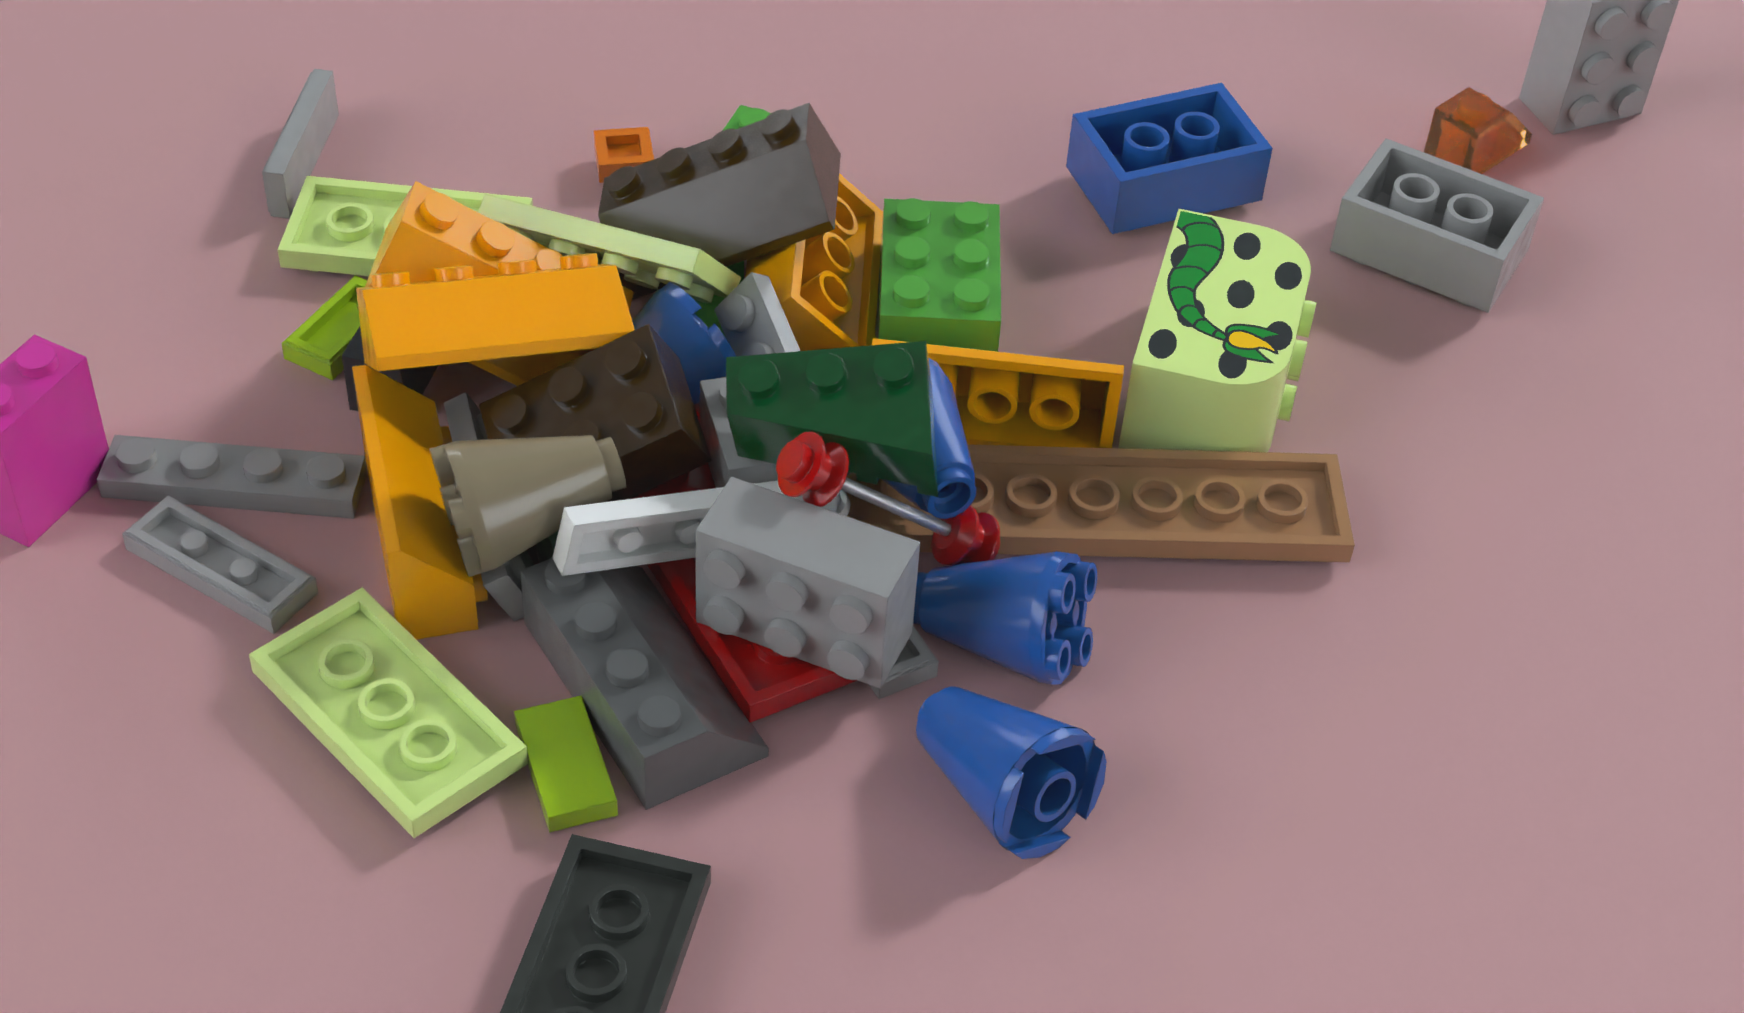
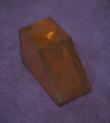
[1424,87,1532,174]

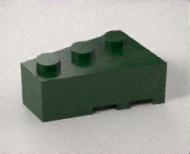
[726,341,938,497]

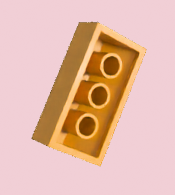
[745,173,883,351]
[357,181,634,386]
[356,253,635,371]
[872,338,1124,448]
[352,365,488,640]

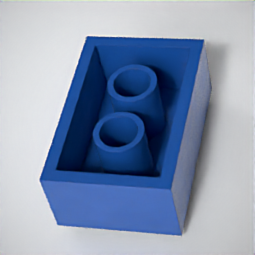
[1066,83,1273,234]

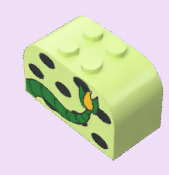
[1118,209,1317,452]

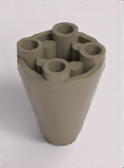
[429,435,626,577]

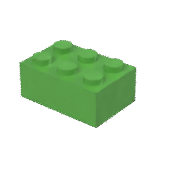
[878,198,1001,352]

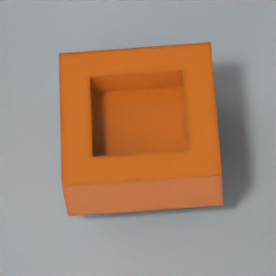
[593,127,654,183]

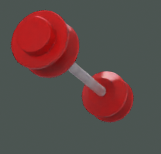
[776,431,1000,565]

